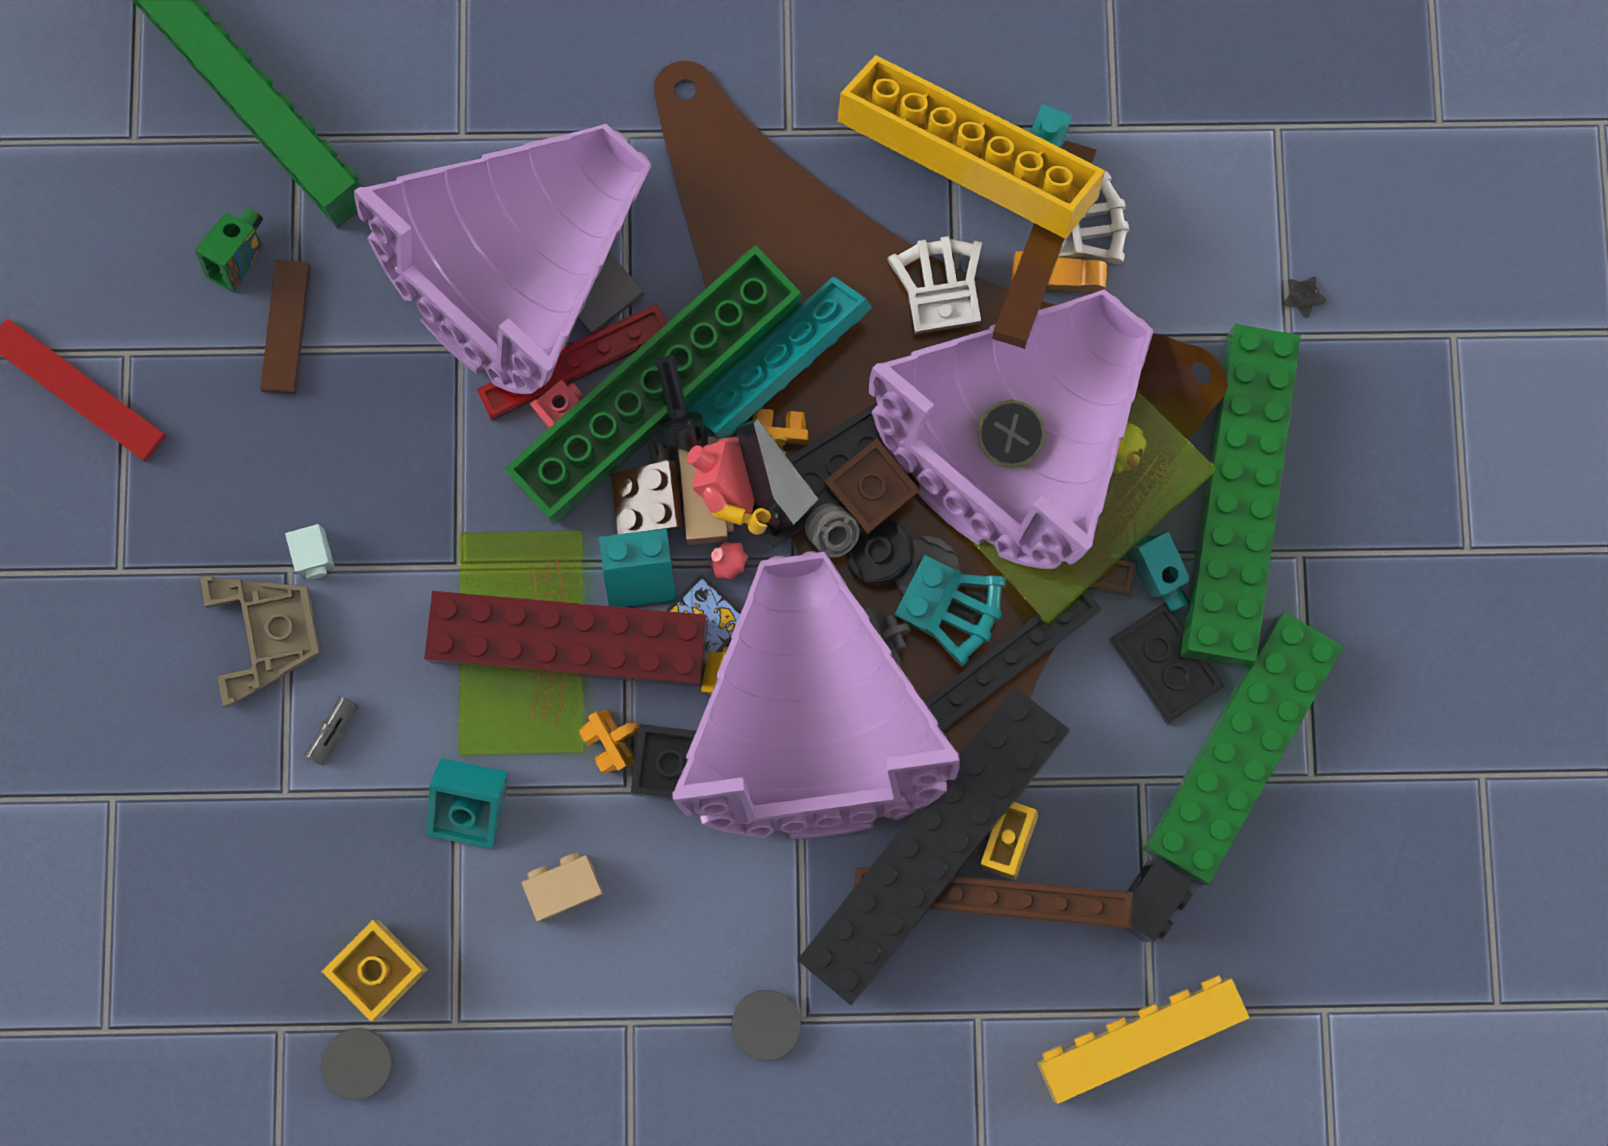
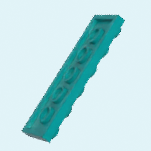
[687,276,872,440]

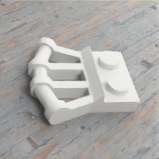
[1059,171,1130,264]
[887,236,982,334]

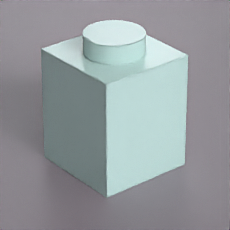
[285,524,335,580]

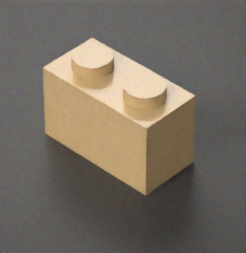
[521,852,604,922]

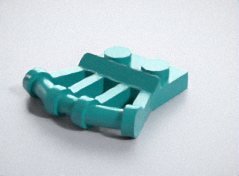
[894,555,1006,666]

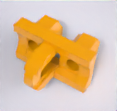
[752,409,809,451]
[579,709,640,774]

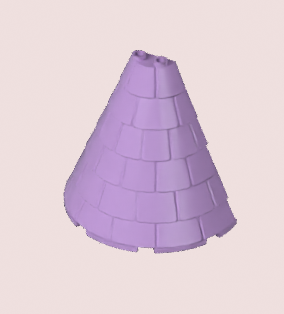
[354,124,651,394]
[869,290,1153,569]
[672,551,959,839]

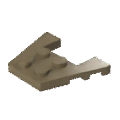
[200,576,321,707]

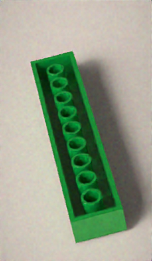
[132,0,363,229]
[504,245,801,525]
[1180,324,1301,668]

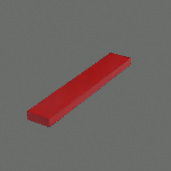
[476,303,667,421]
[0,318,166,462]

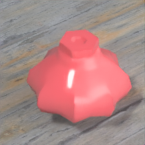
[709,541,748,581]

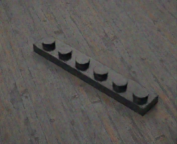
[923,583,1102,733]

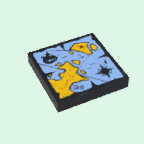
[666,574,742,670]

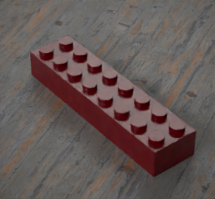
[424,591,709,687]

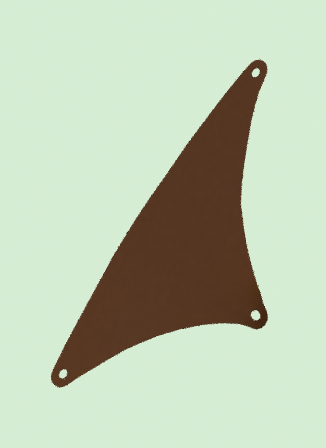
[654,61,1228,861]

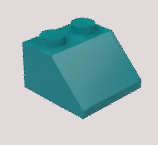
[599,528,677,608]
[426,758,508,850]

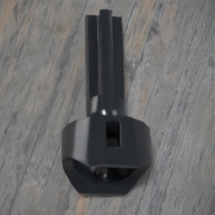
[656,355,708,452]

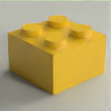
[322,920,428,1022]

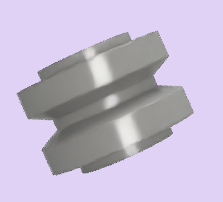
[805,503,859,557]

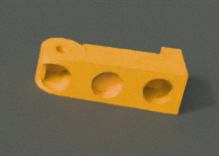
[1011,251,1107,293]

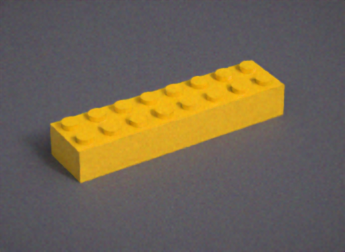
[837,55,1105,239]

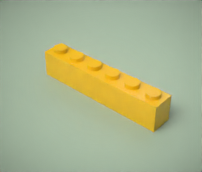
[1036,975,1250,1104]

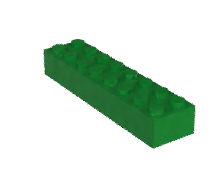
[1142,612,1344,885]

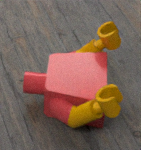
[687,436,787,535]

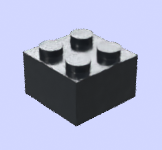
[630,724,697,801]
[1124,858,1193,942]

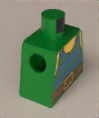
[195,208,263,293]

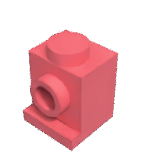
[530,380,584,428]

